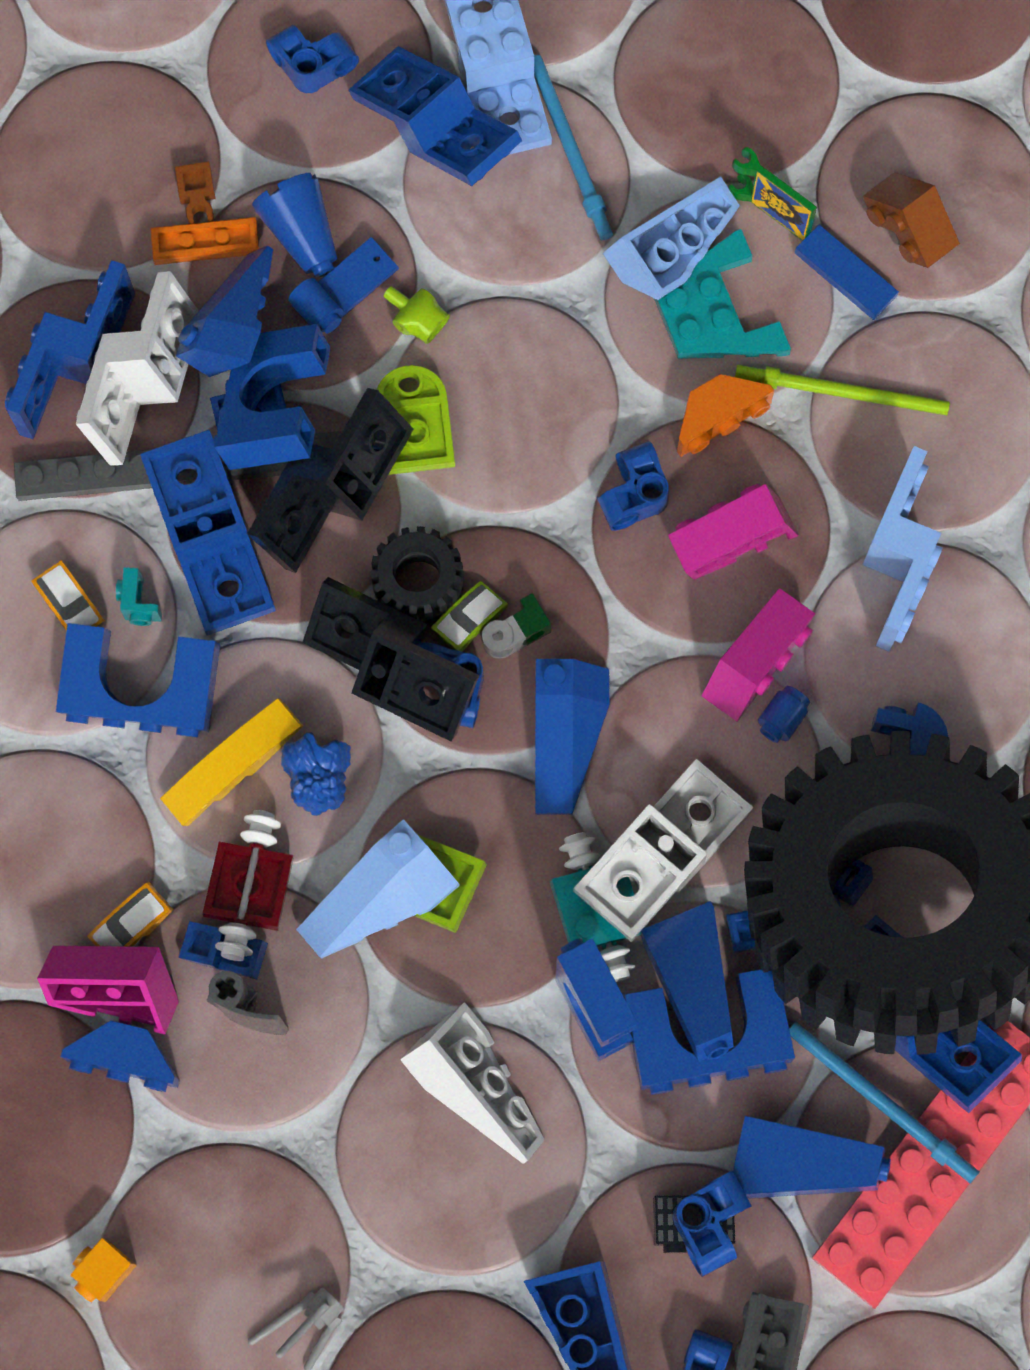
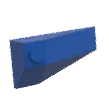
[176,246,273,377]

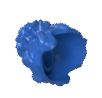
[281,732,351,816]

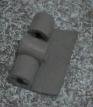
[207,971,289,1035]

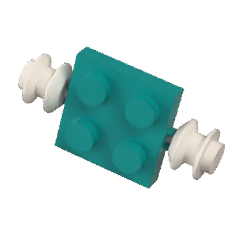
[550,832,645,982]

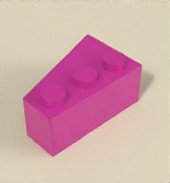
[668,484,799,580]
[702,588,815,722]
[37,946,179,1035]

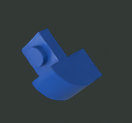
[871,702,948,756]

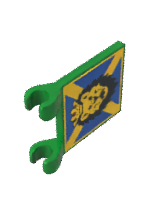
[728,147,817,241]

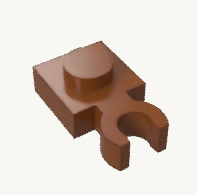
[175,161,216,224]

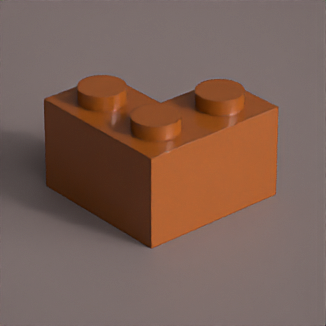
[863,172,960,268]

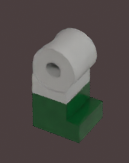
[482,593,552,659]

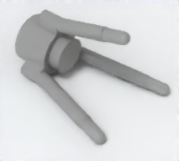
[248,1287,345,1370]

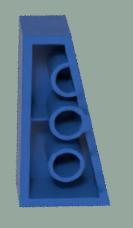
[524,1261,632,1370]

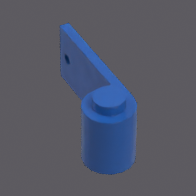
[288,237,399,334]

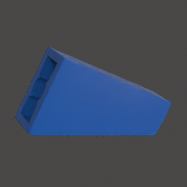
[641,901,734,1062]
[733,1116,891,1199]

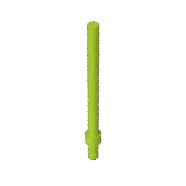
[735,364,950,416]

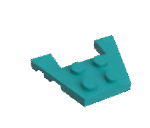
[654,229,791,359]

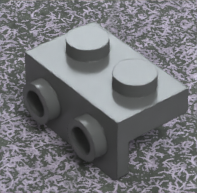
[735,1292,809,1370]

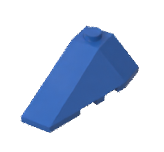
[535,659,610,815]

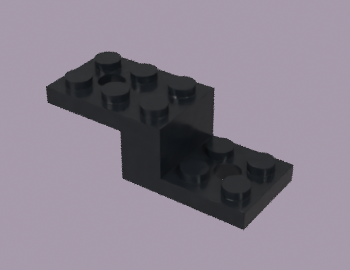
[247,388,414,573]
[302,577,479,742]

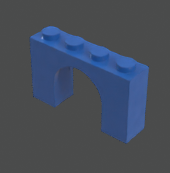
[213,324,330,470]
[56,623,220,738]
[555,938,638,1062]
[624,969,795,1095]

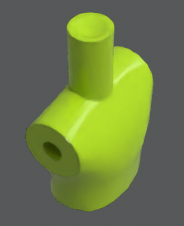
[383,286,450,344]

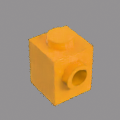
[70,1238,137,1303]

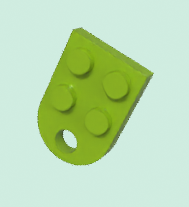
[377,365,455,475]
[376,834,487,933]

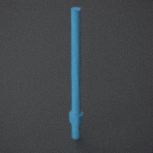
[534,55,613,240]
[789,1022,980,1184]

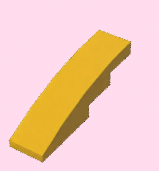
[160,698,303,826]

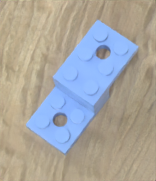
[444,0,552,155]
[863,446,943,652]

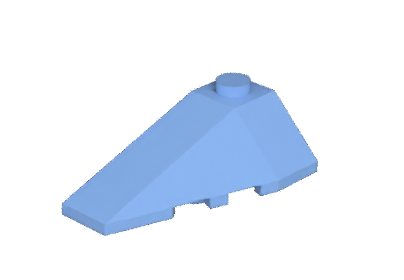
[603,176,740,300]
[296,819,460,959]

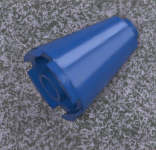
[252,173,337,277]

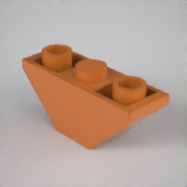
[677,374,774,457]

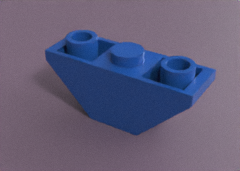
[60,1021,180,1092]

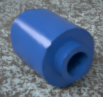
[758,686,810,743]

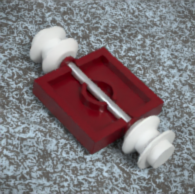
[203,810,294,961]

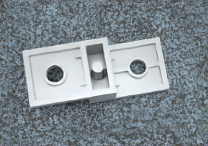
[76,271,199,466]
[573,759,753,942]

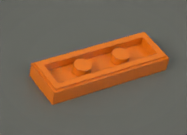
[151,217,259,265]

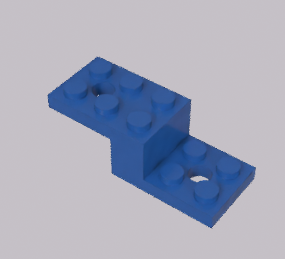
[348,46,522,186]
[5,260,135,439]
[140,429,276,636]
[863,915,1022,1113]

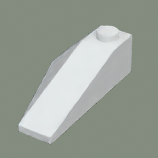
[400,1002,545,1163]

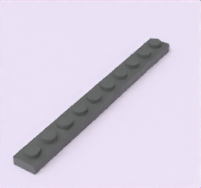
[14,431,375,501]

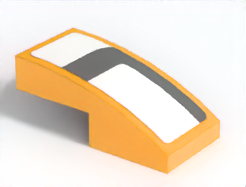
[31,560,105,631]
[87,882,174,947]

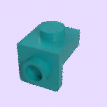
[116,567,162,626]

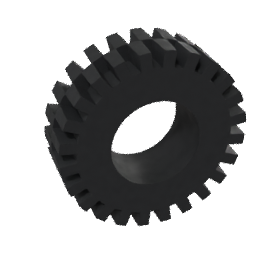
[744,731,1030,1055]

